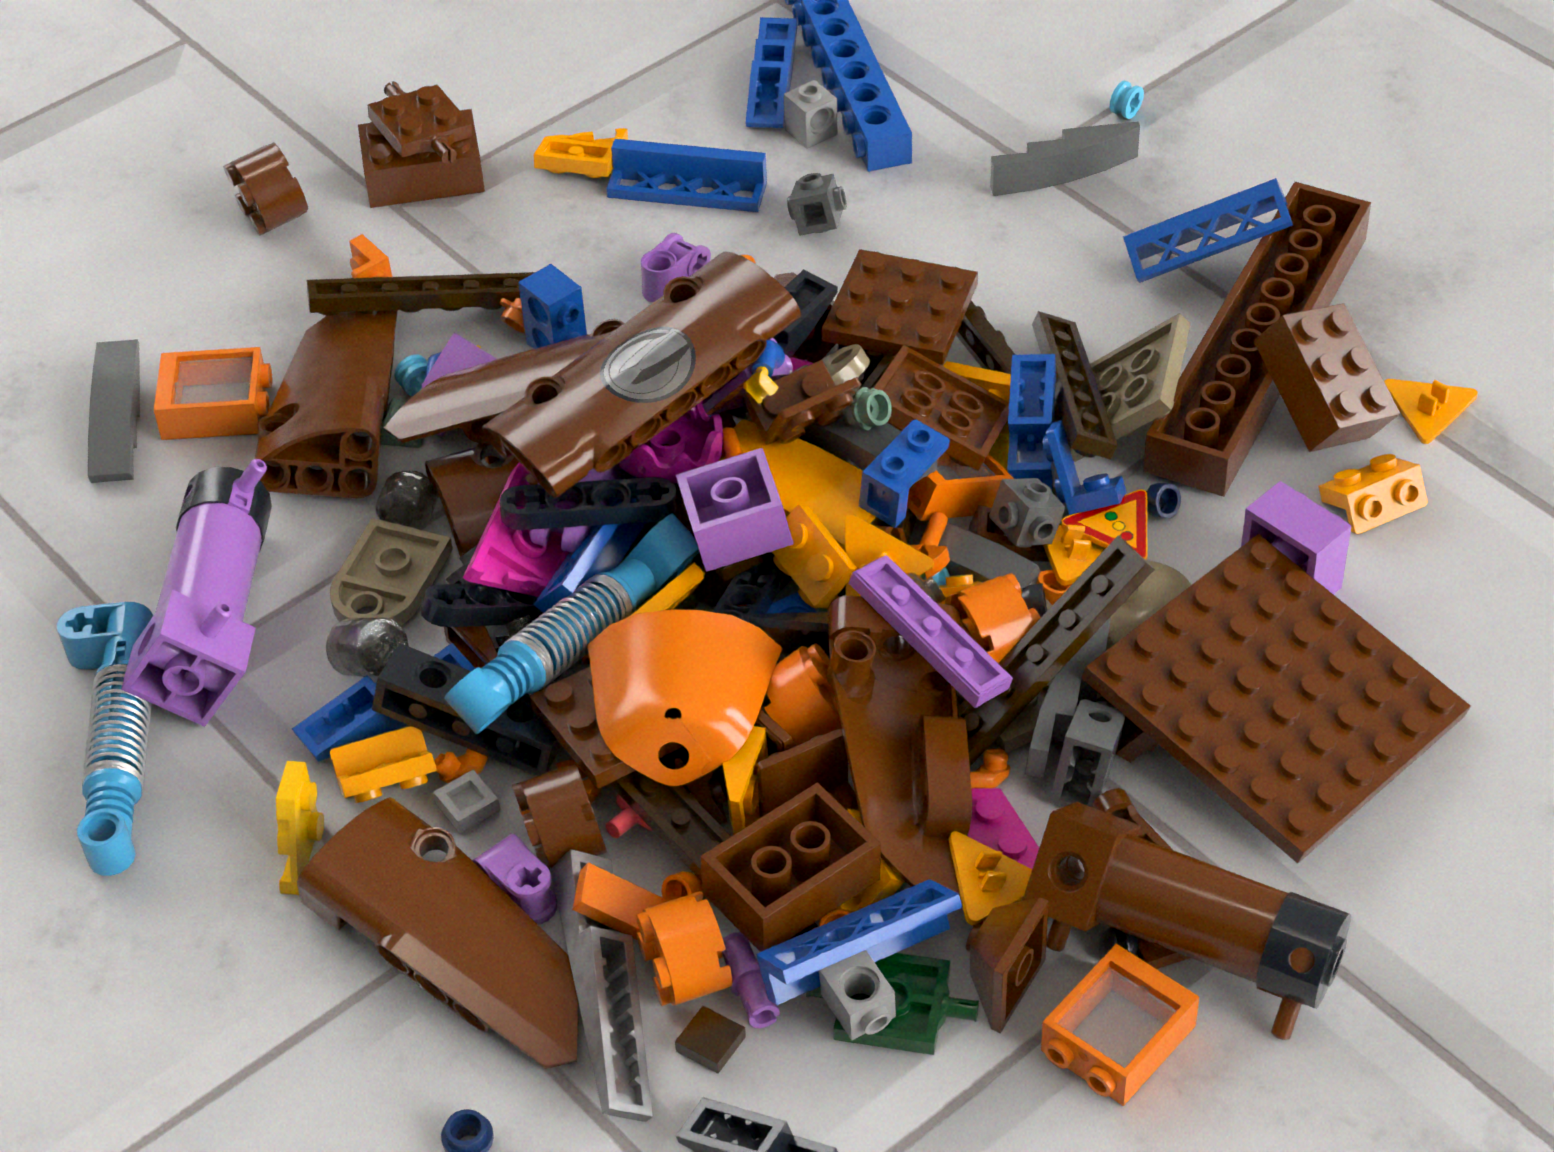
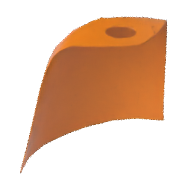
[587,609,782,786]

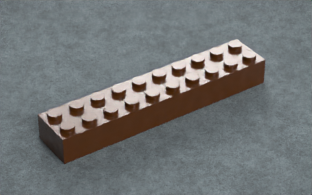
[1143,181,1371,497]

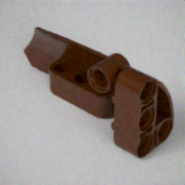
[254,310,398,498]
[826,596,972,904]
[297,797,578,1069]

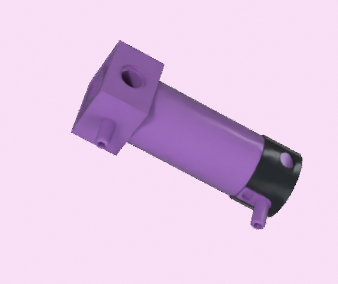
[121,459,272,727]

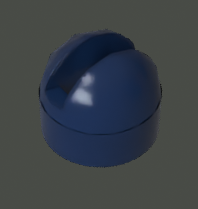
[1146,483,1181,518]

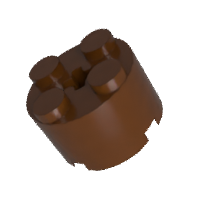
[223,142,308,236]
[512,764,607,874]

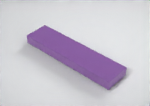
[849,555,1013,708]

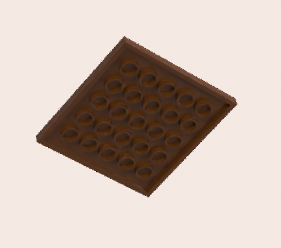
[1081,534,1471,864]

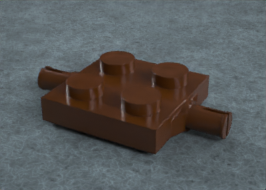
[368,81,472,164]

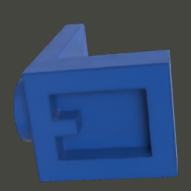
[859,420,950,528]
[1043,421,1127,515]

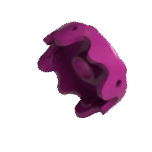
[618,401,723,484]

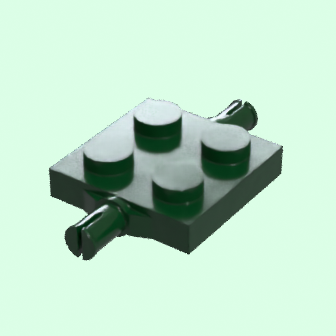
[806,953,979,1055]

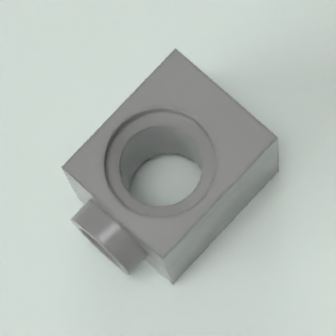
[784,80,838,149]
[819,950,896,1040]

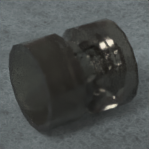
[326,618,409,677]

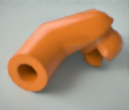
[970,749,1011,788]

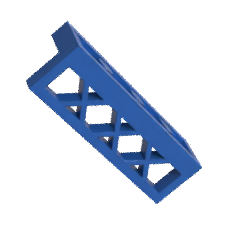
[606,139,767,212]
[1123,178,1293,283]
[534,476,647,618]
[756,879,962,1005]

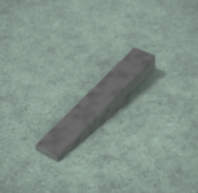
[550,850,653,1122]

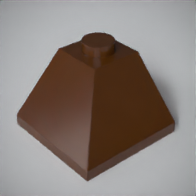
[966,897,1049,1034]

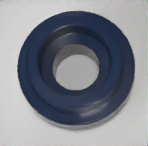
[441,1109,494,1152]

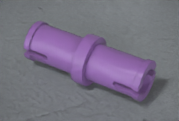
[722,932,780,1028]

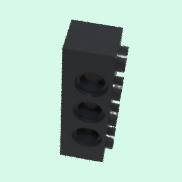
[372,643,562,776]

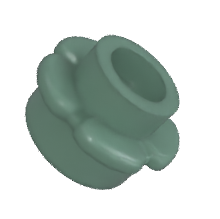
[851,387,892,431]

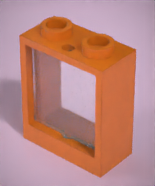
[153,347,273,440]
[907,453,1014,521]
[1041,943,1199,1106]

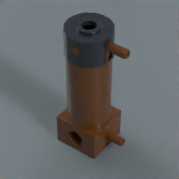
[1022,802,1351,1040]

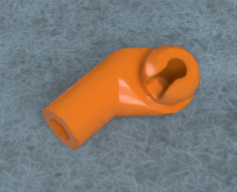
[434,748,488,783]

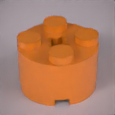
[945,573,1041,663]
[764,643,842,746]
[636,891,732,1006]

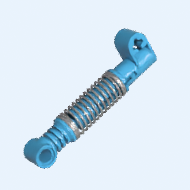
[444,513,700,734]
[57,602,153,876]

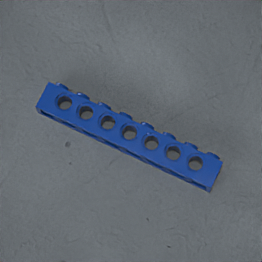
[785,0,912,172]

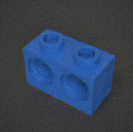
[518,264,587,349]

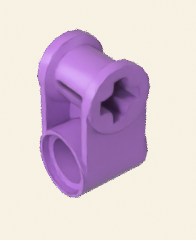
[641,233,711,302]
[472,834,557,924]

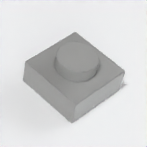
[433,770,500,833]

